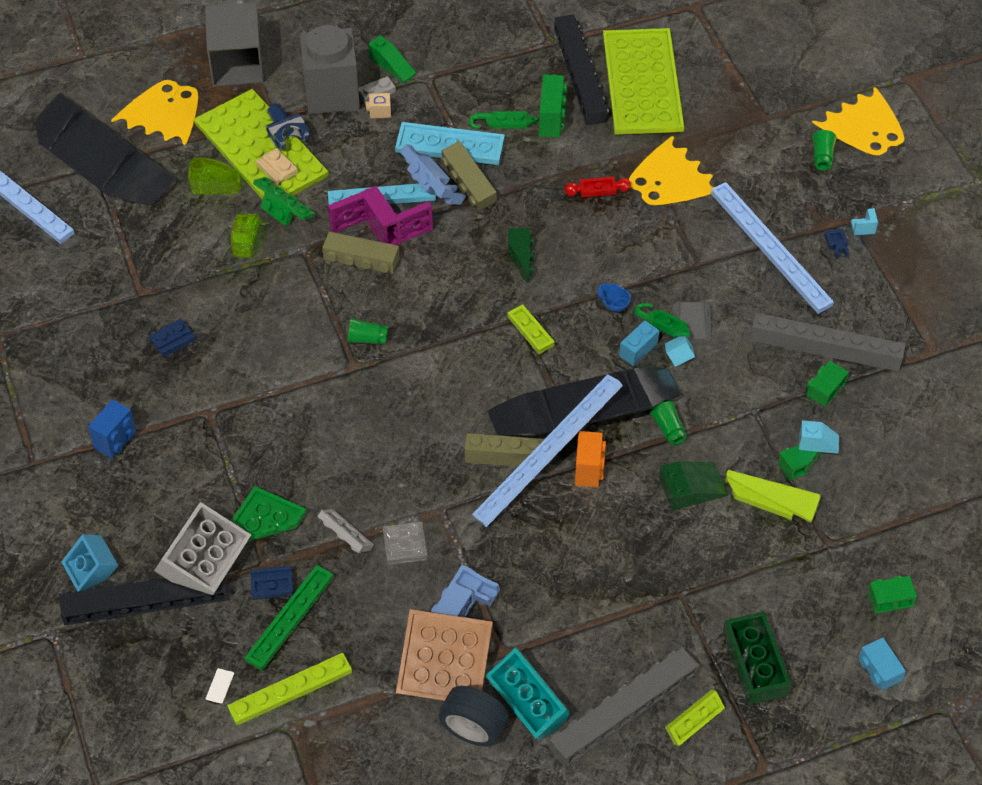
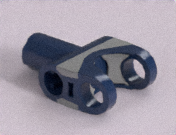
[266,103,309,151]

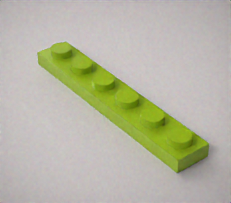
[227,653,352,726]

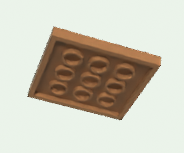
[396,609,493,701]

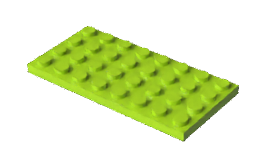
[603,28,684,134]
[194,89,329,200]

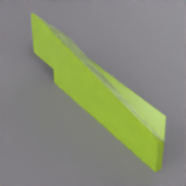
[725,470,821,523]

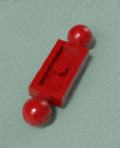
[564,177,631,198]

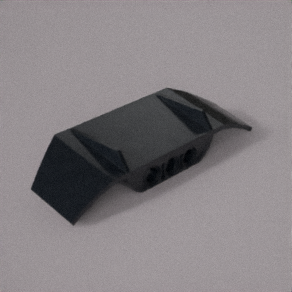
[36,92,176,206]
[487,367,681,437]

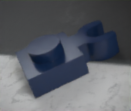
[824,229,849,259]

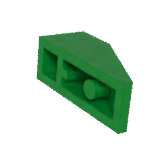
[368,35,416,84]

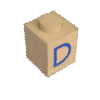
[366,93,391,118]

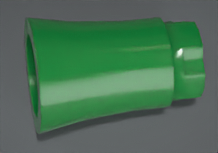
[812,130,837,171]
[348,317,388,345]
[650,401,687,446]

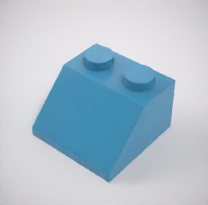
[61,534,118,591]

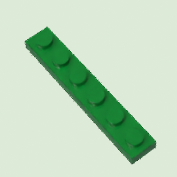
[245,565,334,671]

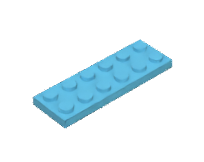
[395,122,505,165]

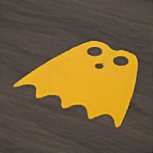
[111,80,198,145]
[812,87,904,156]
[629,136,715,205]

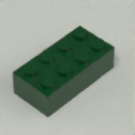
[722,611,792,705]

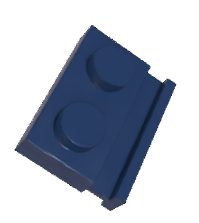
[149,318,196,358]
[250,566,293,600]

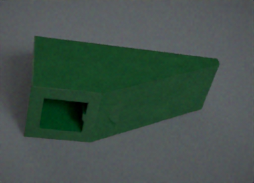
[508,228,534,283]

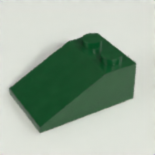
[659,461,728,511]

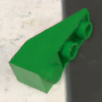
[778,444,823,481]

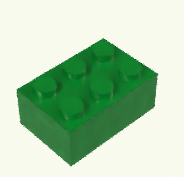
[539,74,567,138]

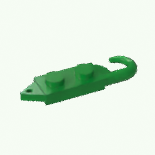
[468,111,538,129]
[634,303,690,338]

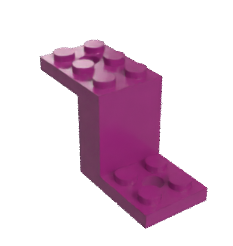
[328,186,433,245]

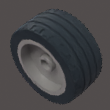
[438,685,508,747]

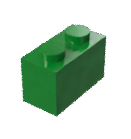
[806,361,849,407]
[867,576,917,614]

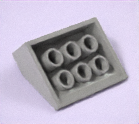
[154,502,251,595]

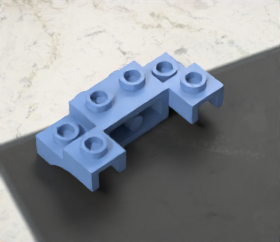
[401,144,466,205]
[431,565,500,617]

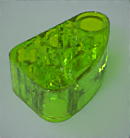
[188,157,241,194]
[231,212,259,258]

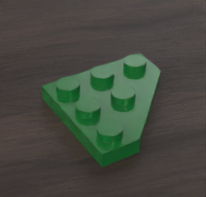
[231,486,307,542]

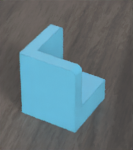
[851,208,878,235]
[665,336,695,366]

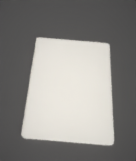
[206,668,234,704]

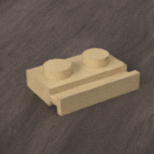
[255,148,298,185]

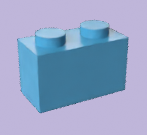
[619,321,659,366]
[859,638,906,691]

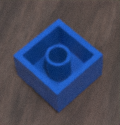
[88,399,136,459]

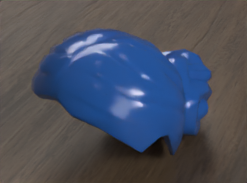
[597,283,631,312]

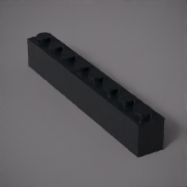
[554,14,609,126]
[59,575,229,626]

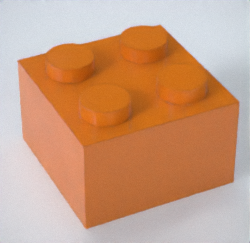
[575,431,606,487]

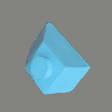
[799,420,839,454]

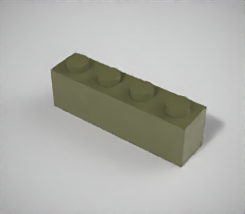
[441,141,497,211]
[322,232,399,274]
[465,433,544,466]

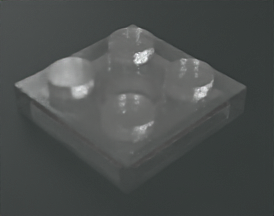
[383,522,428,565]

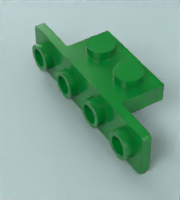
[253,177,315,226]

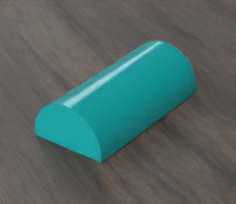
[486,647,569,739]

